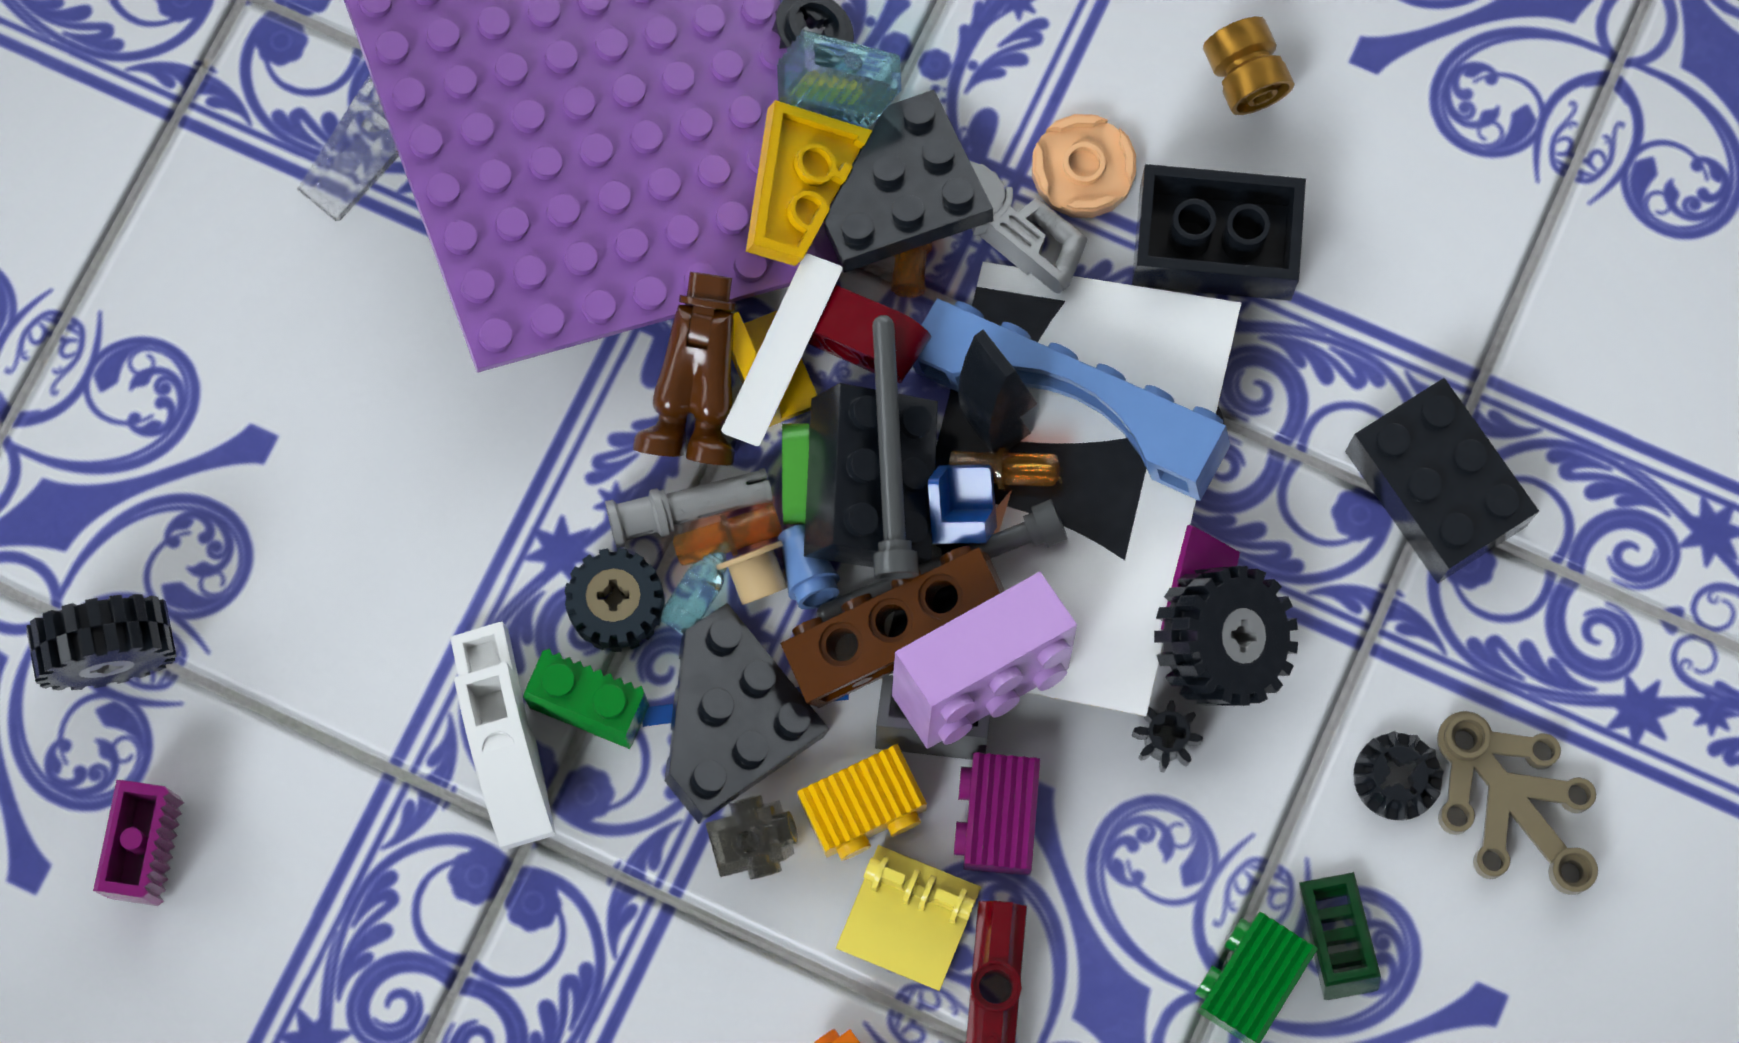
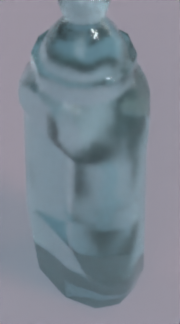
[660,541,732,635]

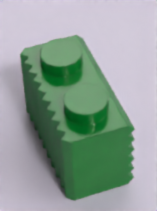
[523,648,650,749]
[1194,912,1318,1043]

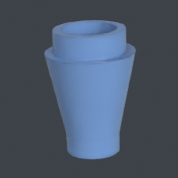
[778,524,840,610]

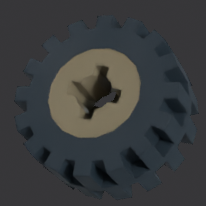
[565,548,665,652]

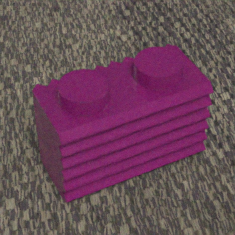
[954,752,1040,876]
[93,780,184,906]

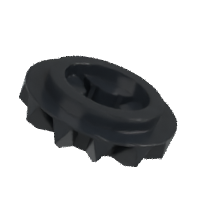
[772,0,854,70]
[1353,731,1444,820]

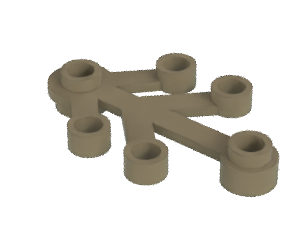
[1437,711,1598,895]

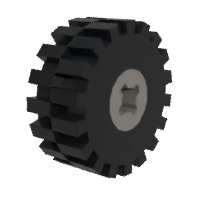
[1154,566,1298,706]
[26,594,177,690]

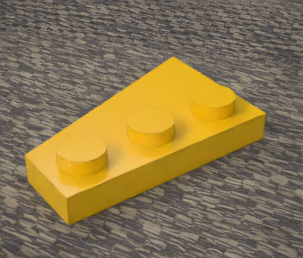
[746,100,873,266]

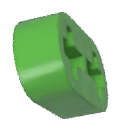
[782,423,810,524]

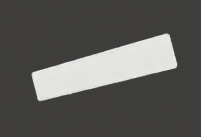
[721,254,843,446]

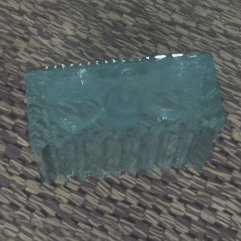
[777,30,902,127]

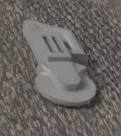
[970,161,1087,294]

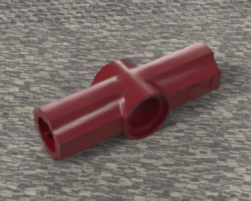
[966,901,1027,1043]

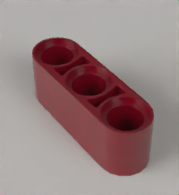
[808,285,931,383]

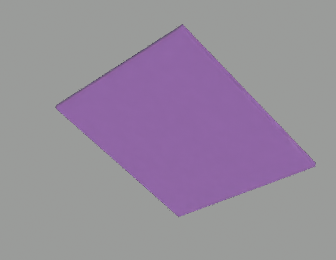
[344,0,879,373]

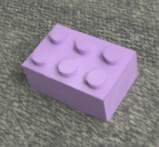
[892,572,1077,749]

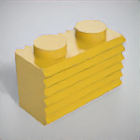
[797,744,927,861]

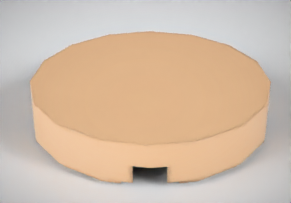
[1032,114,1136,218]

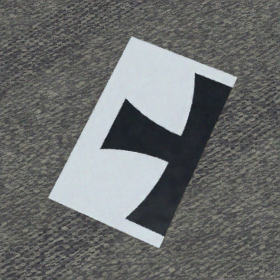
[888,262,1241,716]

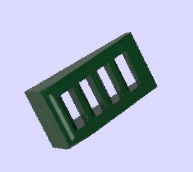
[1299,872,1381,1000]

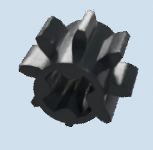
[1132,700,1203,773]

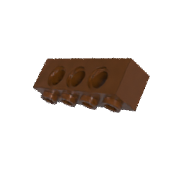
[780,546,1005,708]

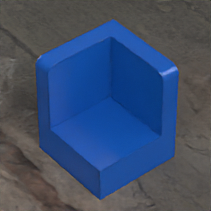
[928,465,997,544]

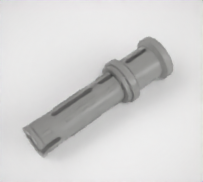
[605,468,773,548]

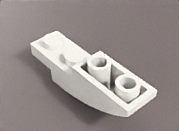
[450,621,556,851]

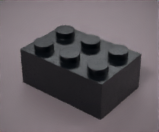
[1132,164,1306,301]
[1345,378,1539,584]
[804,383,938,568]

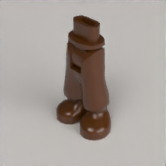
[633,271,736,466]

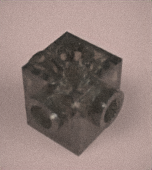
[705,795,798,880]

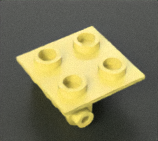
[836,845,981,992]

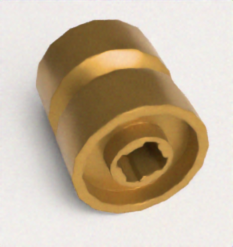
[1203,16,1295,115]

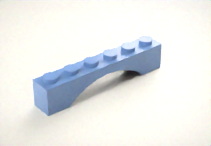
[913,298,1230,501]

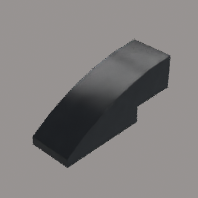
[958,329,1037,459]

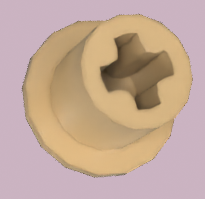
[715,540,787,605]

